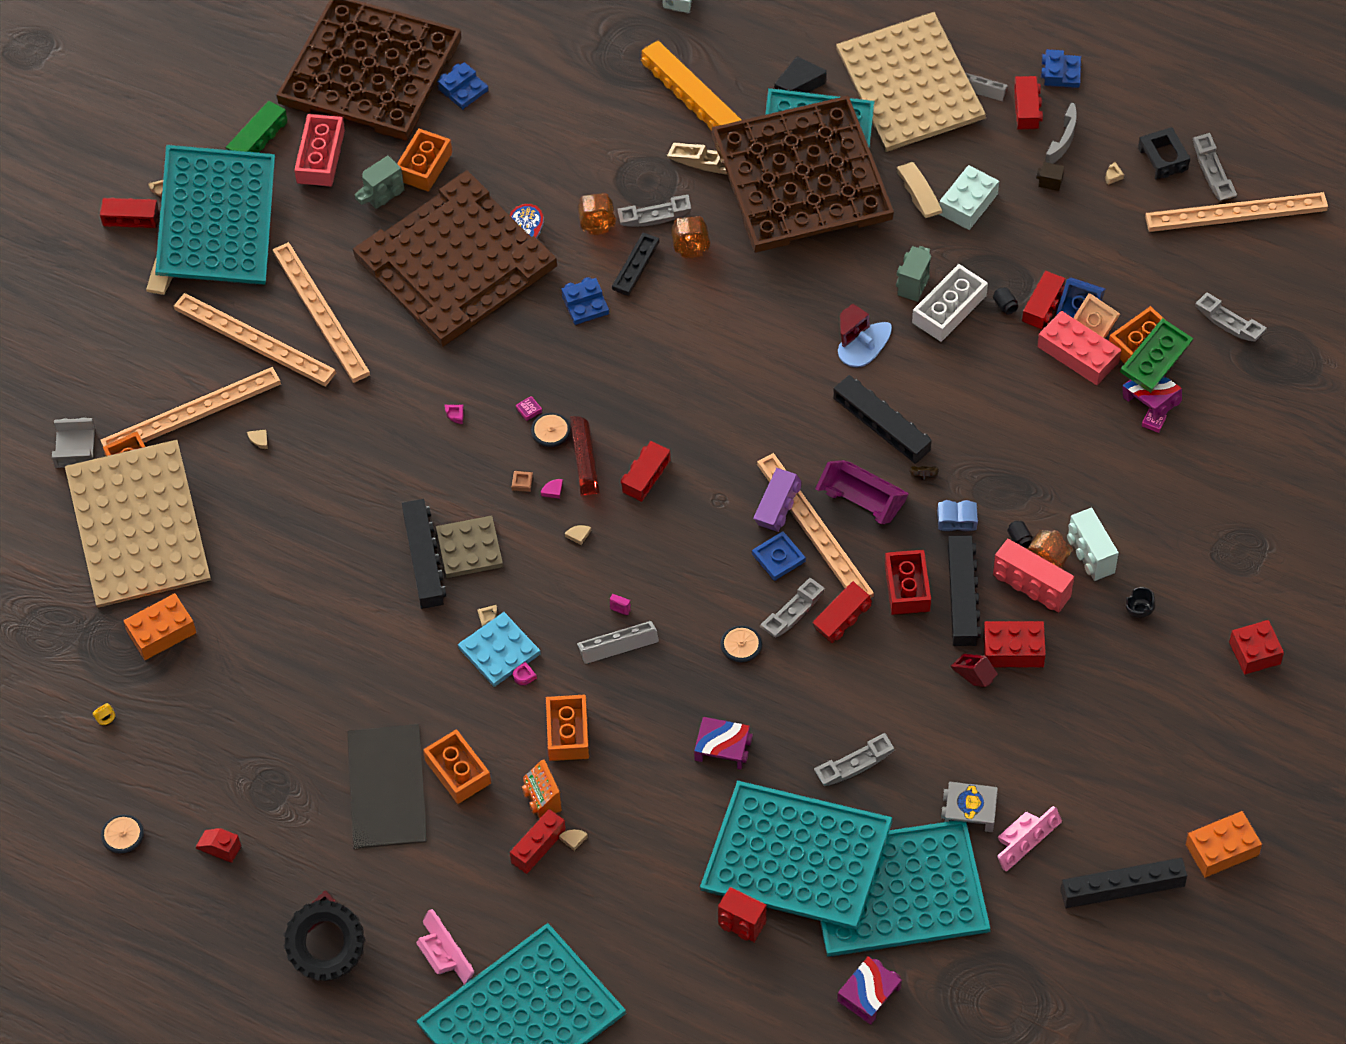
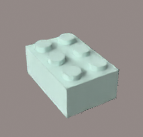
[939,165,999,230]
[1067,508,1119,581]

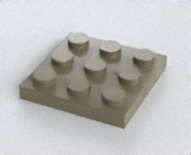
[436,516,503,578]

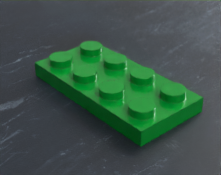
[1120,318,1194,393]

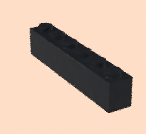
[833,375,932,464]
[402,499,447,609]
[948,536,981,646]
[1060,858,1188,909]

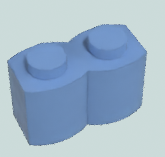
[937,500,978,531]

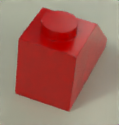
[196,828,241,863]

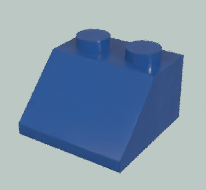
[1056,278,1106,318]

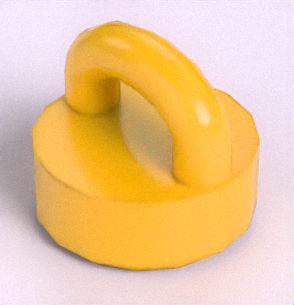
[93,703,115,725]

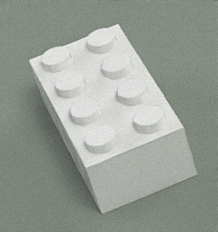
[912,264,988,342]

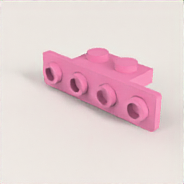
[998,807,1062,871]
[417,909,474,984]

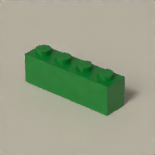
[226,101,288,153]

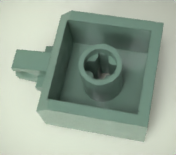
[355,156,404,209]
[896,246,931,302]

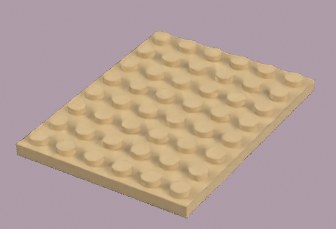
[836,12,986,152]
[65,440,211,608]

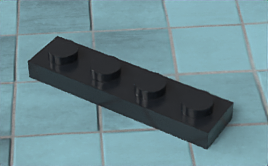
[612,232,659,296]

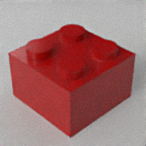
[1229,620,1284,675]
[718,887,766,942]

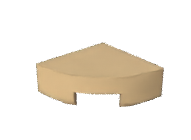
[1106,162,1124,185]
[148,180,163,197]
[247,430,268,449]
[565,525,591,545]
[478,605,497,627]
[559,830,588,851]

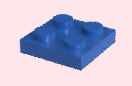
[752,531,806,581]

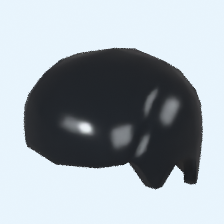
[1126,587,1155,618]

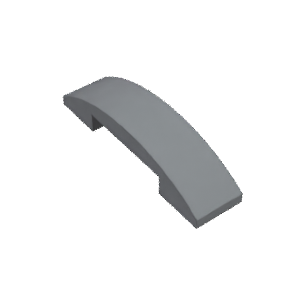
[1045,103,1076,164]
[1193,133,1237,201]
[618,194,692,226]
[1195,292,1267,341]
[760,578,825,638]
[814,733,894,786]

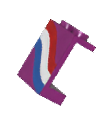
[1123,376,1182,421]
[694,717,753,770]
[838,956,902,1025]

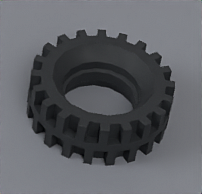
[284,900,365,981]

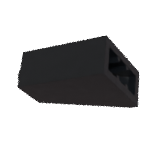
[774,56,827,93]

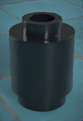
[993,287,1019,315]
[1007,521,1033,549]

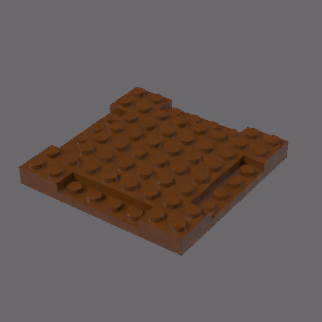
[277,0,462,141]
[711,95,894,253]
[353,170,557,347]

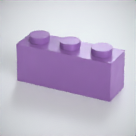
[753,468,802,532]

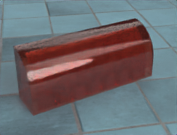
[570,416,599,496]

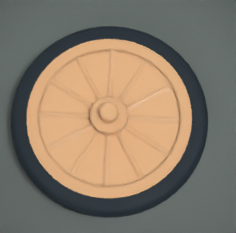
[531,413,571,447]
[721,626,762,662]
[101,814,144,853]

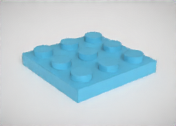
[458,612,541,687]

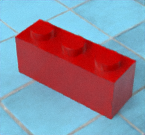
[1014,76,1043,129]
[100,198,159,228]
[1022,271,1066,329]
[621,441,671,502]
[812,581,872,643]
[510,809,566,874]

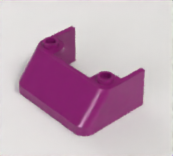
[815,460,909,524]

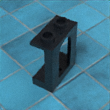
[1138,127,1190,180]

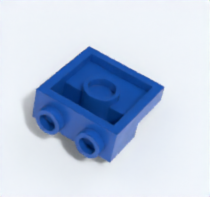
[1041,49,1081,88]
[438,62,489,110]
[562,277,609,325]

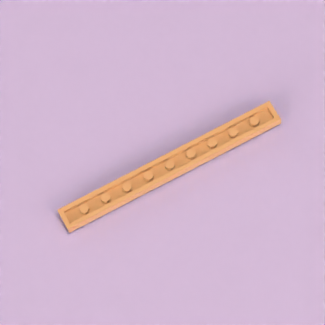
[1145,192,1328,232]
[272,242,370,383]
[174,293,336,387]
[101,367,281,447]
[757,453,874,598]

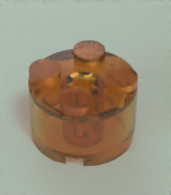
[577,193,616,235]
[671,216,710,258]
[1027,530,1073,568]

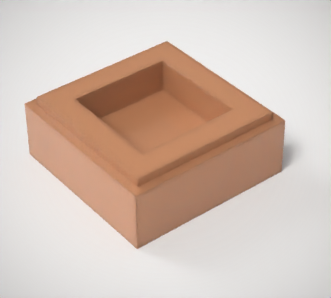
[511,471,533,492]

